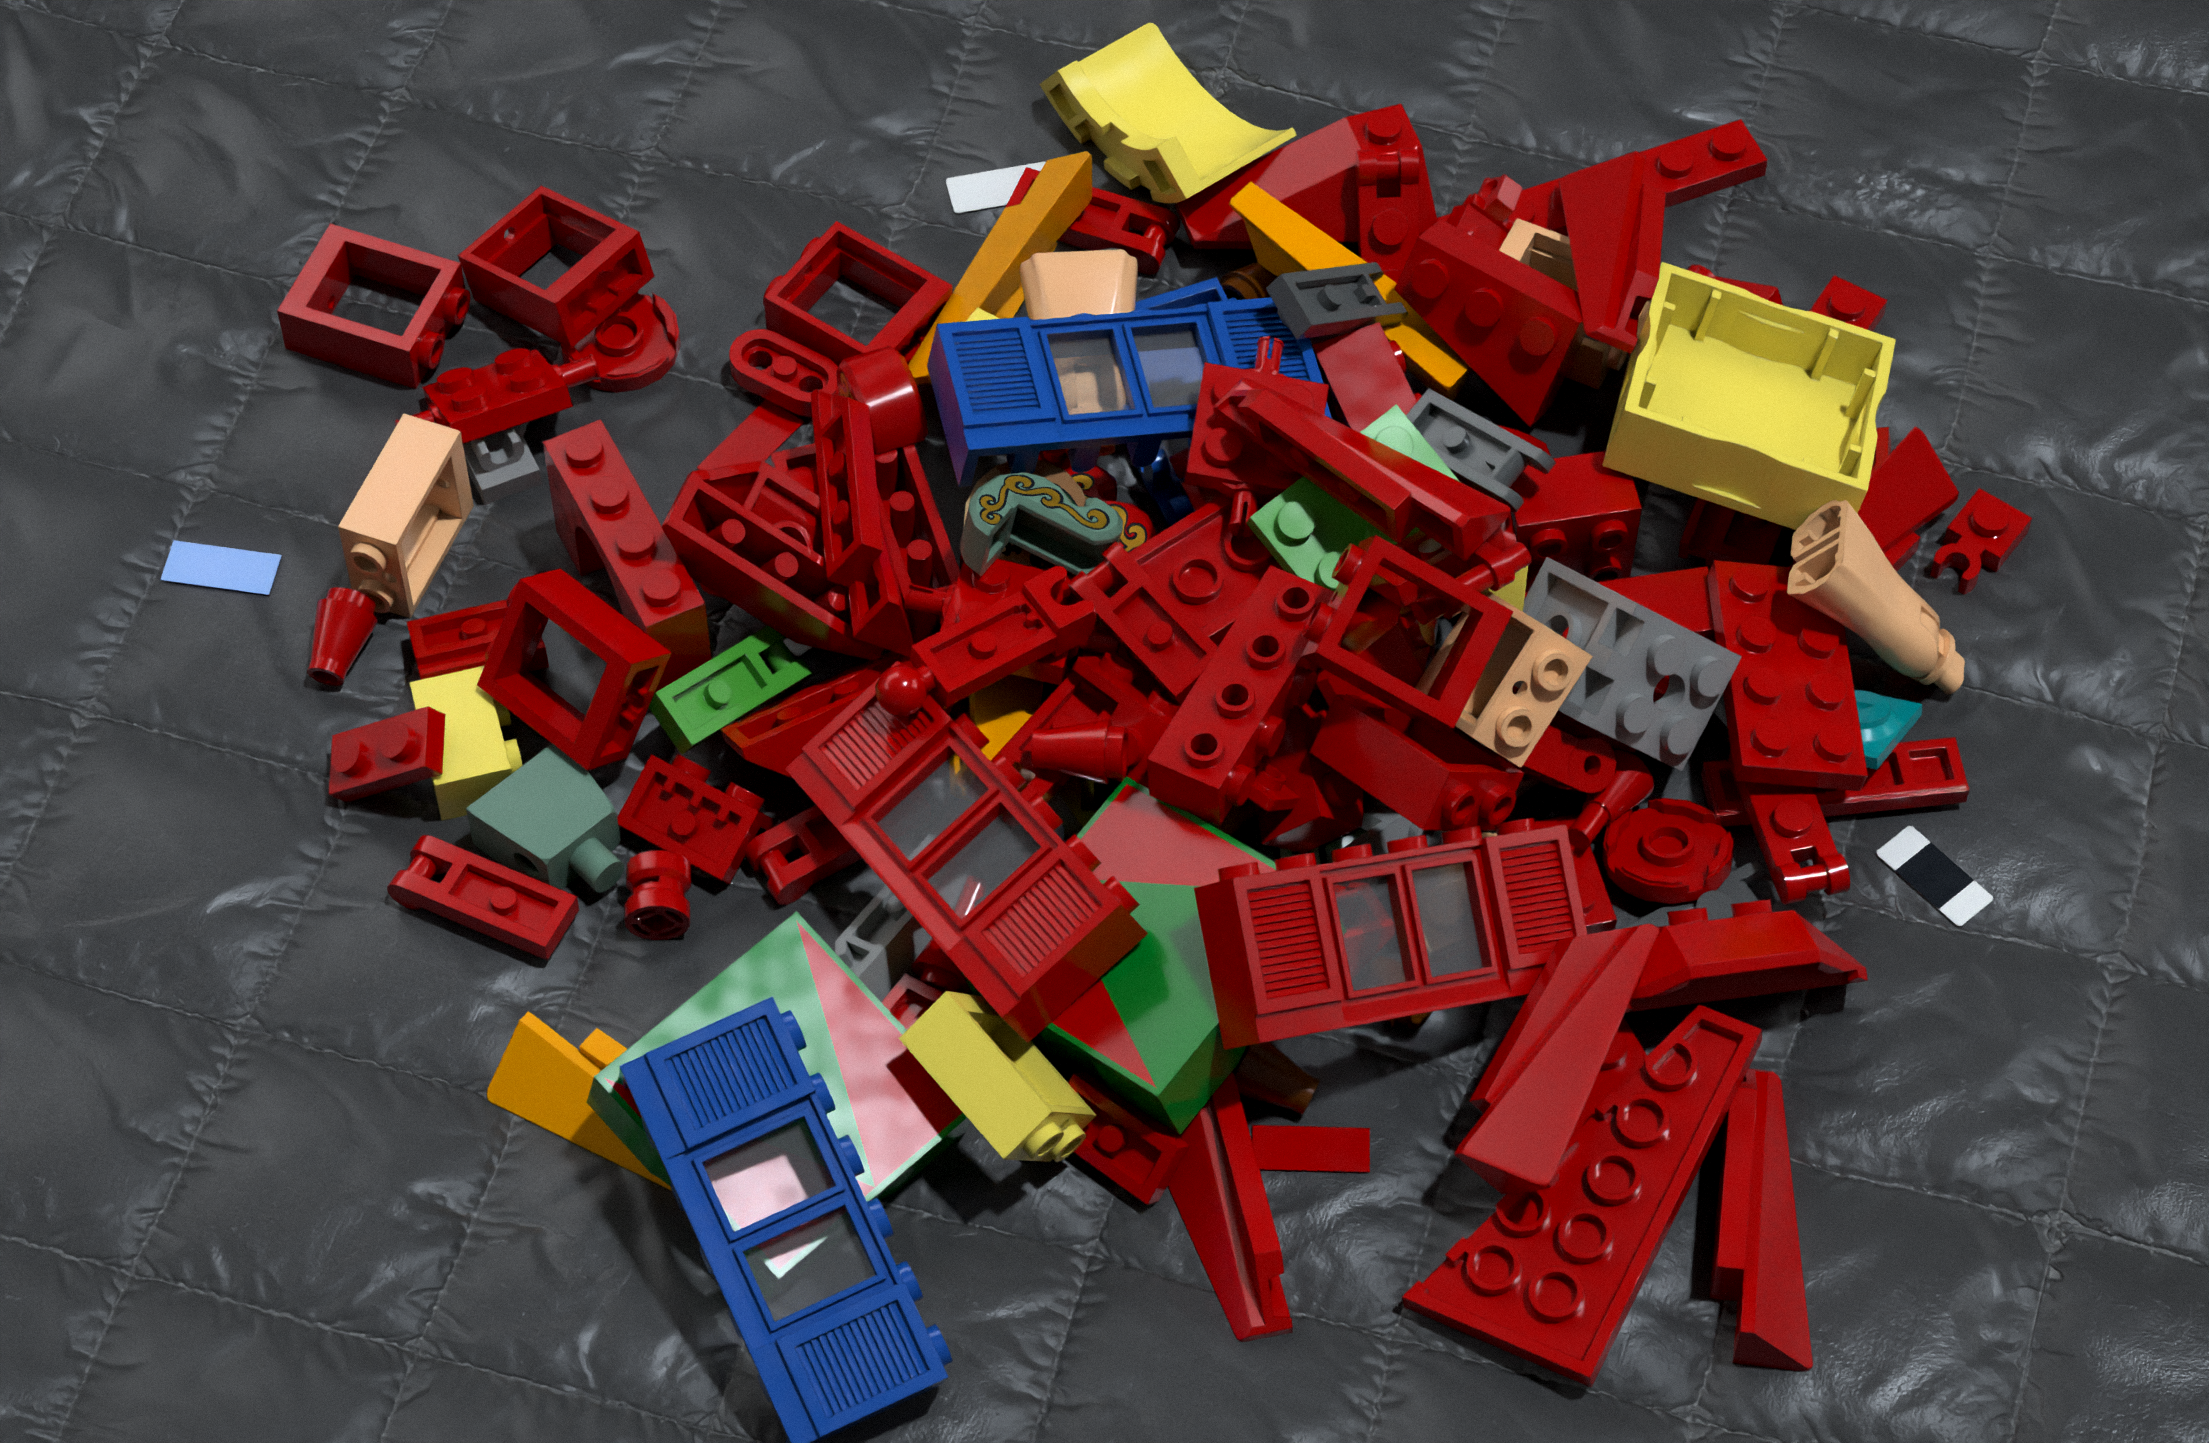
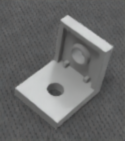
[1504,557,1742,771]

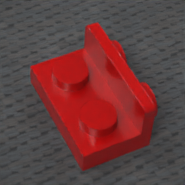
[617,754,776,884]

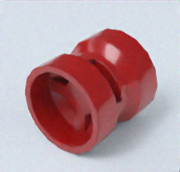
[625,850,691,940]

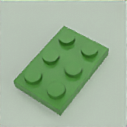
[1246,404,1460,593]

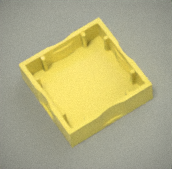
[1602,262,1896,530]

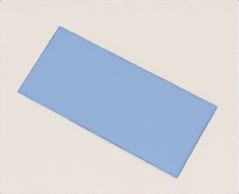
[160,540,282,595]

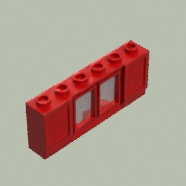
[785,660,1148,1043]
[1194,818,1587,1050]

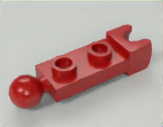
[875,566,1096,717]

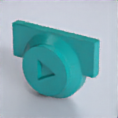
[1854,690,1922,770]

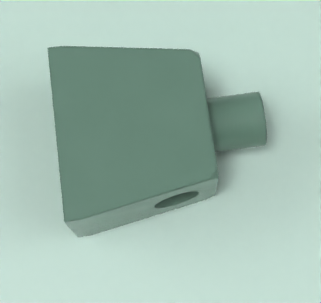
[466,744,624,892]

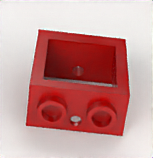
[457,185,655,348]
[763,221,953,366]
[277,223,470,389]
[1301,535,1514,732]
[477,568,672,770]
[1310,694,1524,830]

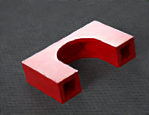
[543,419,711,694]

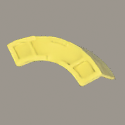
[1039,23,1297,203]

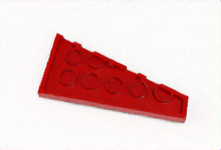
[1402,1004,1762,1388]

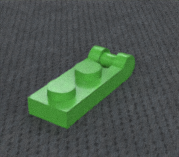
[649,626,813,755]

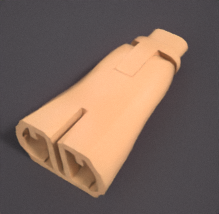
[1019,249,1138,456]
[1787,500,1965,694]

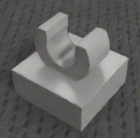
[463,426,542,505]

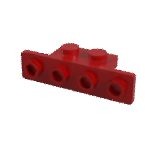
[1072,652,1300,820]

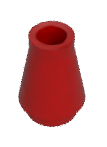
[307,587,378,686]
[1031,719,1129,785]

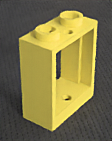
[899,991,1097,1162]

